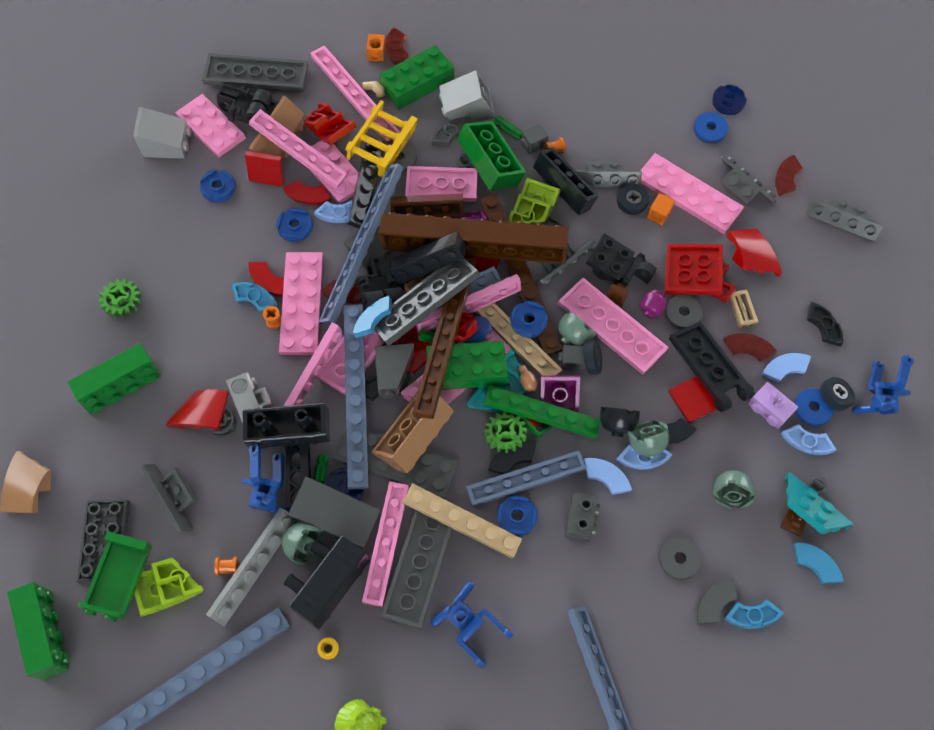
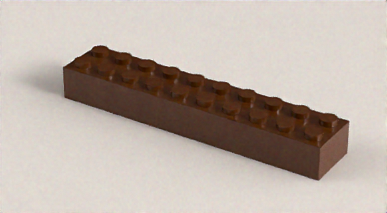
[379,212,569,264]

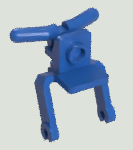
[852,354,914,415]
[241,444,290,514]
[431,581,514,668]

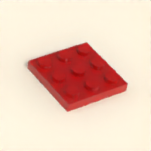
[665,244,723,295]

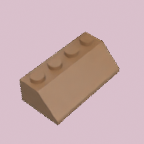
[249,96,307,162]
[372,392,454,473]

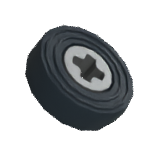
[617,184,649,215]
[584,340,602,374]
[820,377,855,411]

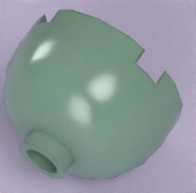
[558,311,596,346]
[628,421,669,458]
[713,470,755,509]
[282,522,324,566]

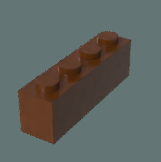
[390,193,464,218]

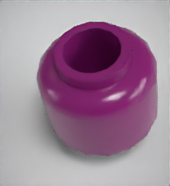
[640,290,667,319]

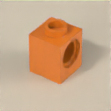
[366,34,386,62]
[647,193,675,226]

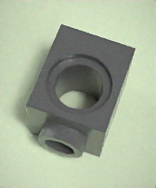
[520,124,549,155]
[558,345,585,371]

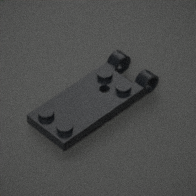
[669,321,755,412]

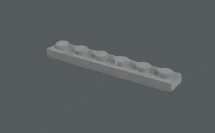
[206,508,297,627]

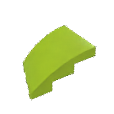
[508,178,561,224]
[134,557,203,617]

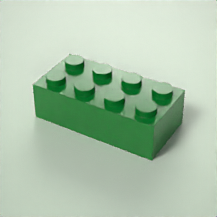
[379,45,454,110]
[457,121,526,191]
[426,341,508,390]
[68,343,161,415]
[7,582,70,680]

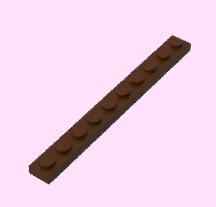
[480,193,563,356]
[412,258,476,419]

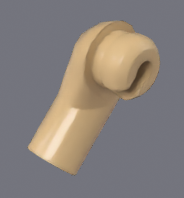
[362,81,385,98]

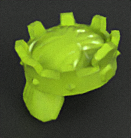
[334,699,387,730]

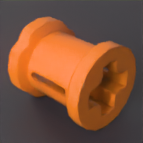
[544,137,566,153]
[262,306,281,329]
[214,556,239,576]

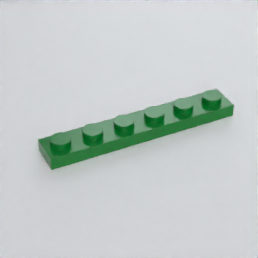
[483,385,600,440]

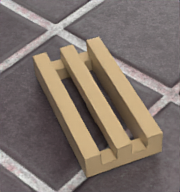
[729,290,759,328]

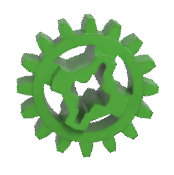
[98,278,142,318]
[484,411,527,453]

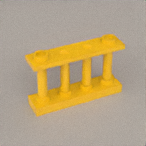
[345,100,418,177]

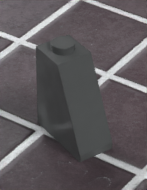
[375,343,415,398]

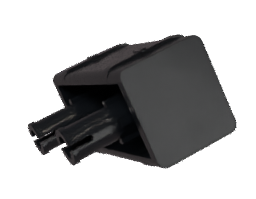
[243,403,330,449]
[284,535,370,630]

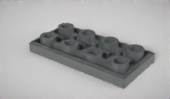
[288,477,380,549]
[76,499,130,583]

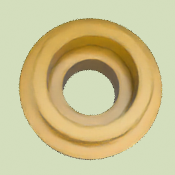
[317,637,339,660]

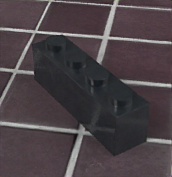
[533,148,599,215]
[390,231,467,285]

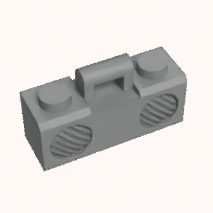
[226,372,273,423]

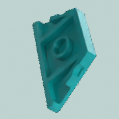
[467,349,527,415]
[784,472,854,534]

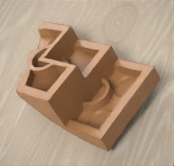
[0,451,51,513]

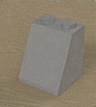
[439,70,495,120]
[133,107,191,159]

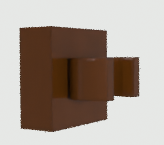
[607,282,629,308]
[780,508,806,536]

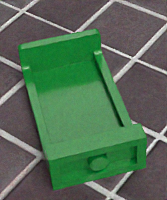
[78,531,152,622]

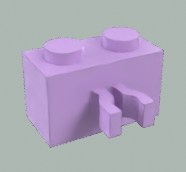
[748,381,798,429]

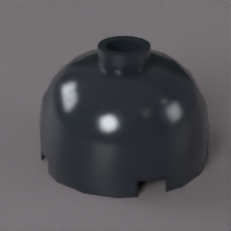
[600,407,640,437]

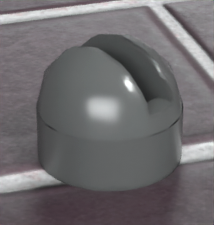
[457,154,472,168]
[809,476,827,494]

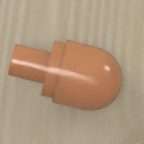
[518,365,538,392]

